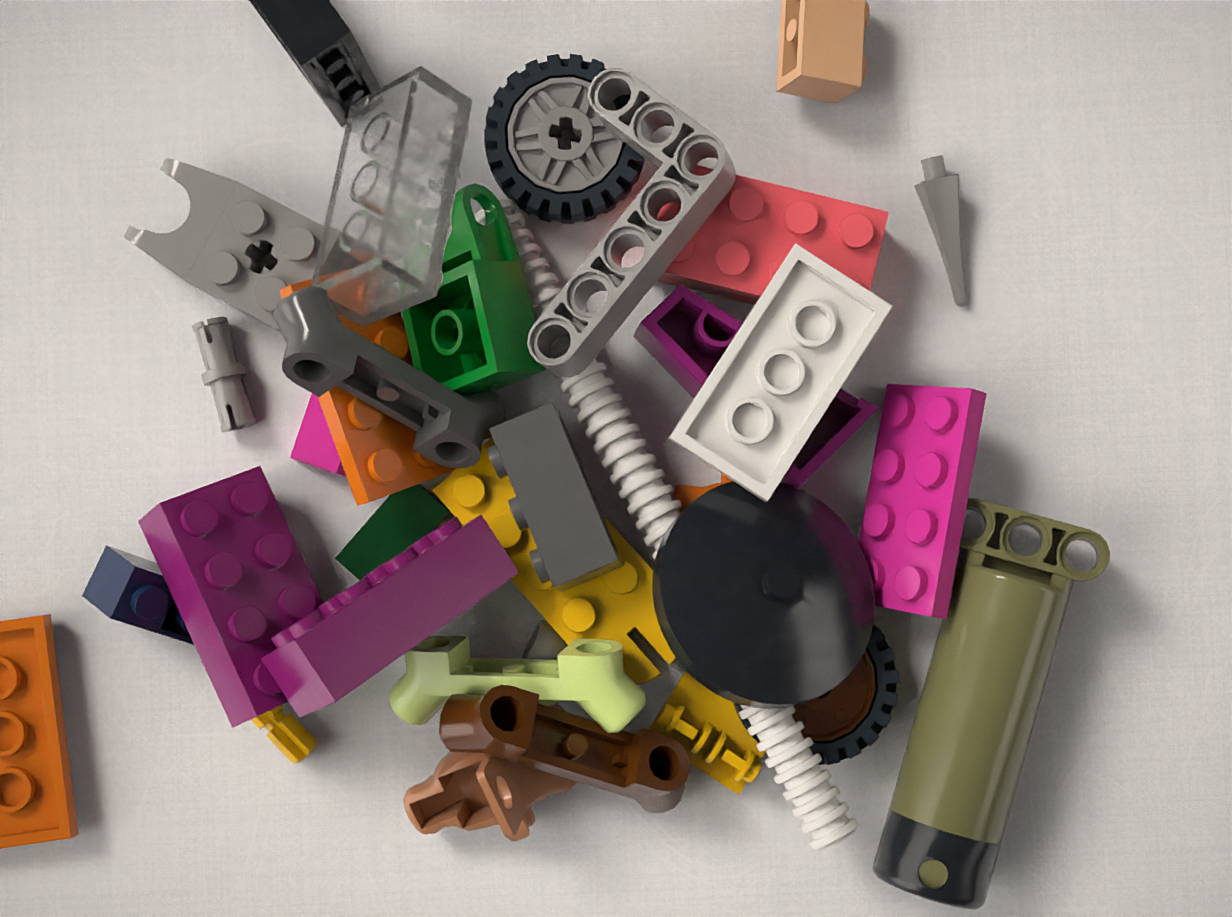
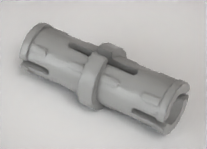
[192,317,257,432]

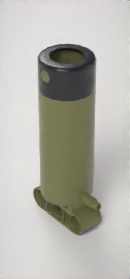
[873,498,1110,910]

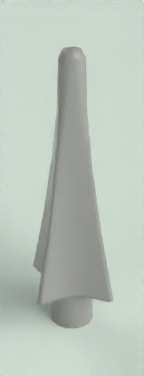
[914,155,967,307]

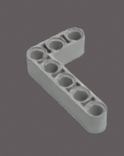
[527,68,736,378]

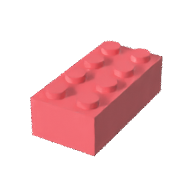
[657,165,889,305]

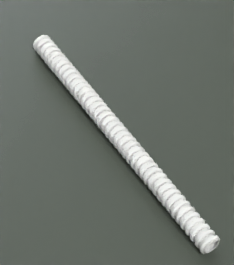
[475,199,858,851]

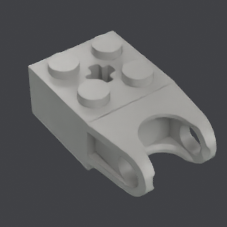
[124,158,348,332]

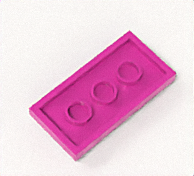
[858,384,987,619]

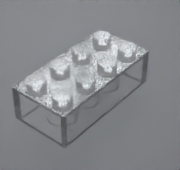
[311,66,473,327]

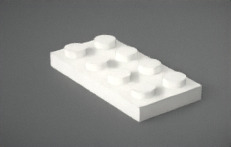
[668,243,893,502]

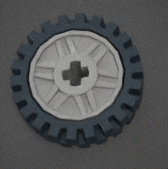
[484,54,645,224]

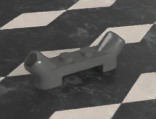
[273,286,506,468]

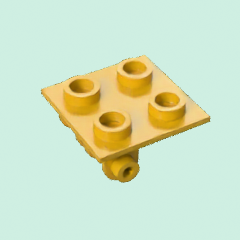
[648,670,766,795]

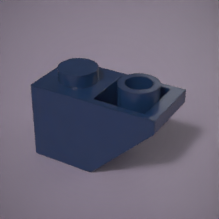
[82,545,194,645]

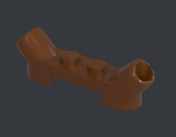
[439,685,690,813]

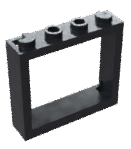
[249,0,385,127]

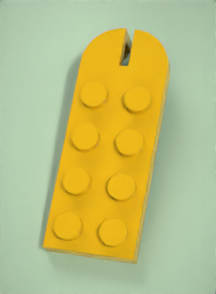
[432,417,677,685]

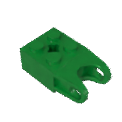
[398,183,546,395]

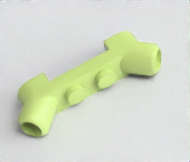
[389,635,646,733]

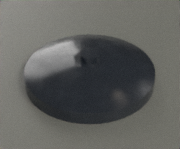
[652,481,875,709]

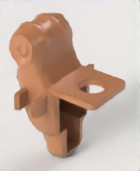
[403,704,578,841]

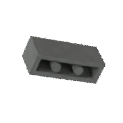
[487,402,624,592]

